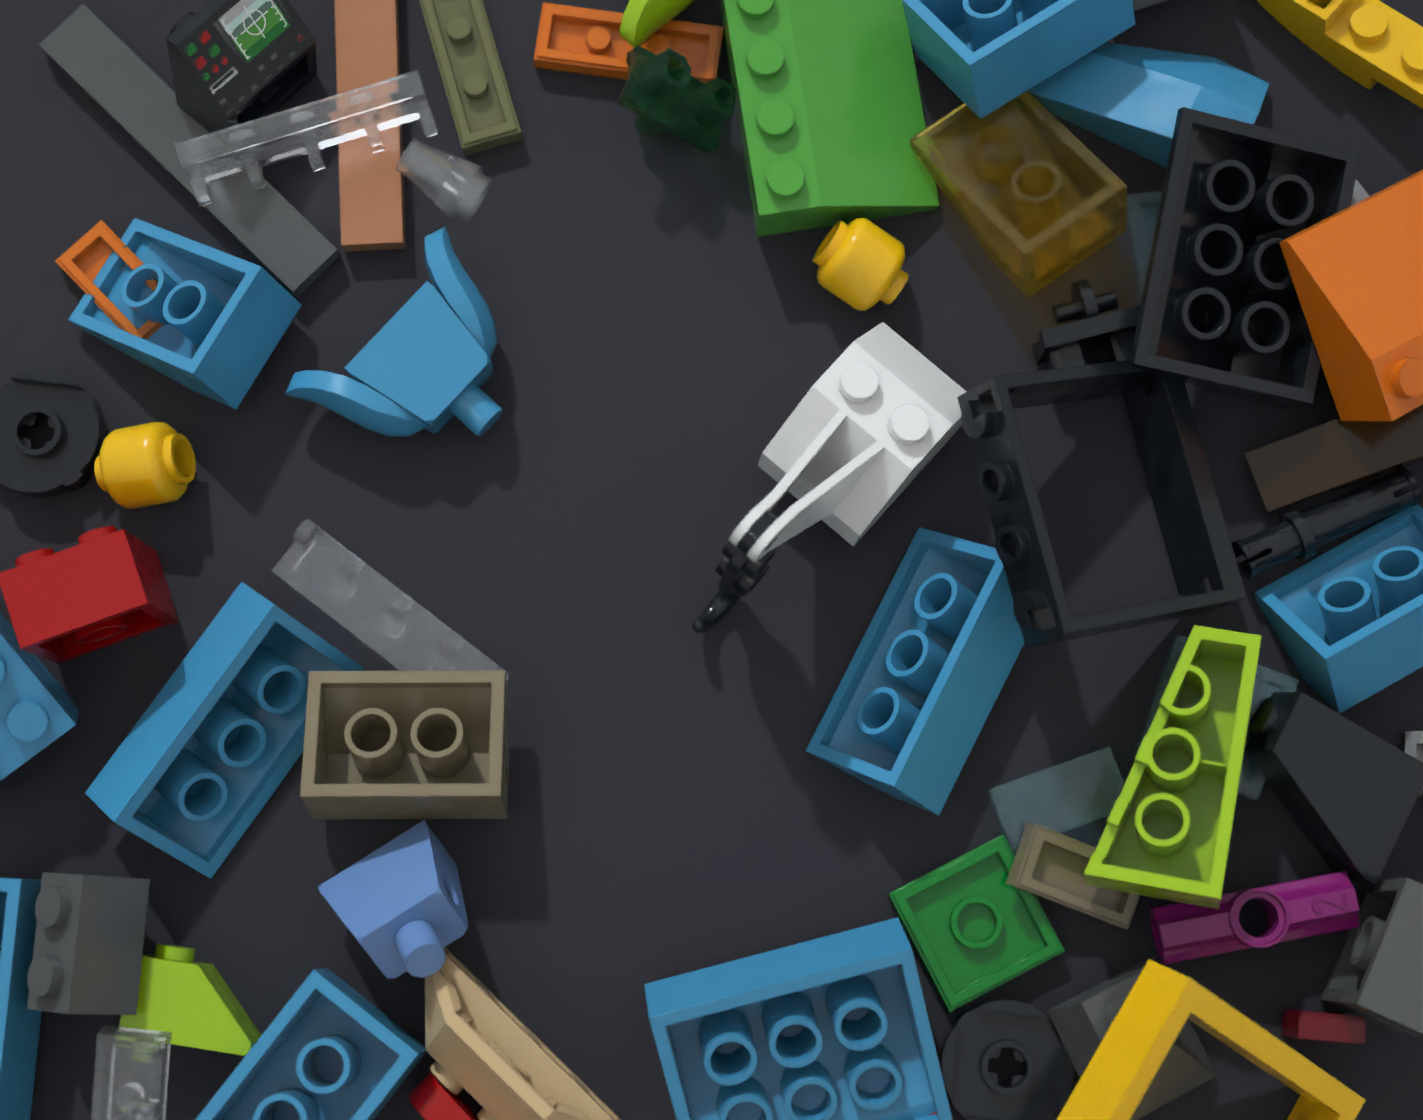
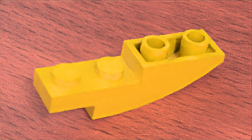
[1256,0,1423,109]

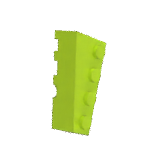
[1083,625,1262,909]

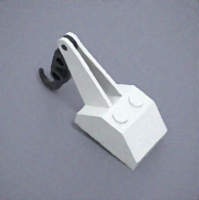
[692,322,967,634]

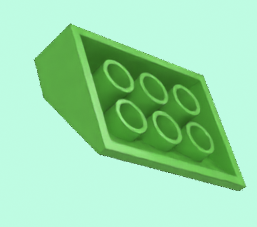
[719,0,940,237]

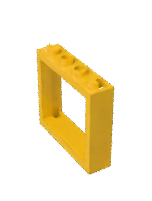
[1057,959,1366,1120]

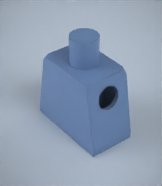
[318,819,469,978]

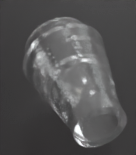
[396,138,493,222]

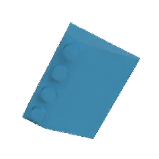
[644,917,953,1120]

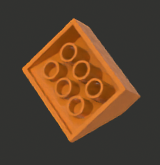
[1279,170,1423,422]

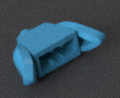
[285,226,503,437]

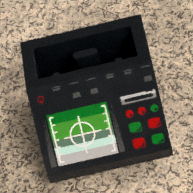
[166,0,317,151]

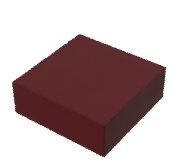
[1281,1009,1366,1044]

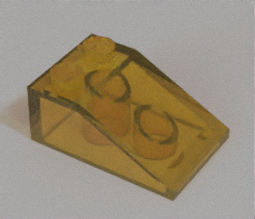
[910,91,1127,298]

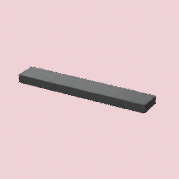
[39,4,341,298]

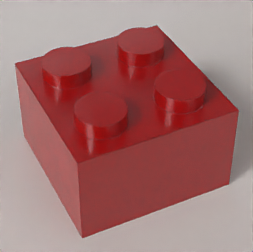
[0,526,180,664]

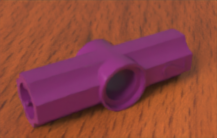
[1149,871,1360,965]

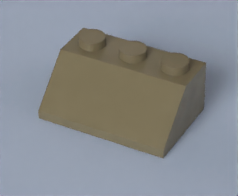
[300,670,509,820]

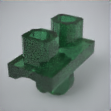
[619,45,736,154]

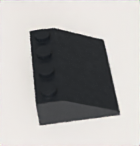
[1129,107,1361,407]

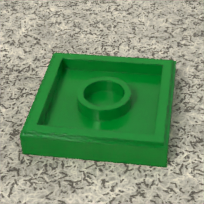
[887,834,1065,1012]

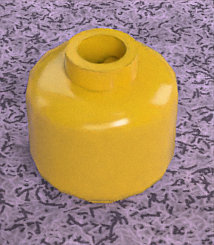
[812,218,909,311]
[94,422,196,509]

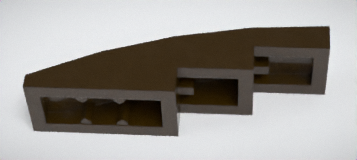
[1245,405,1423,513]

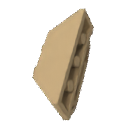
[425,947,622,1120]

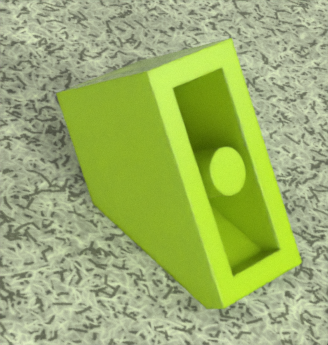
[117,943,261,1056]

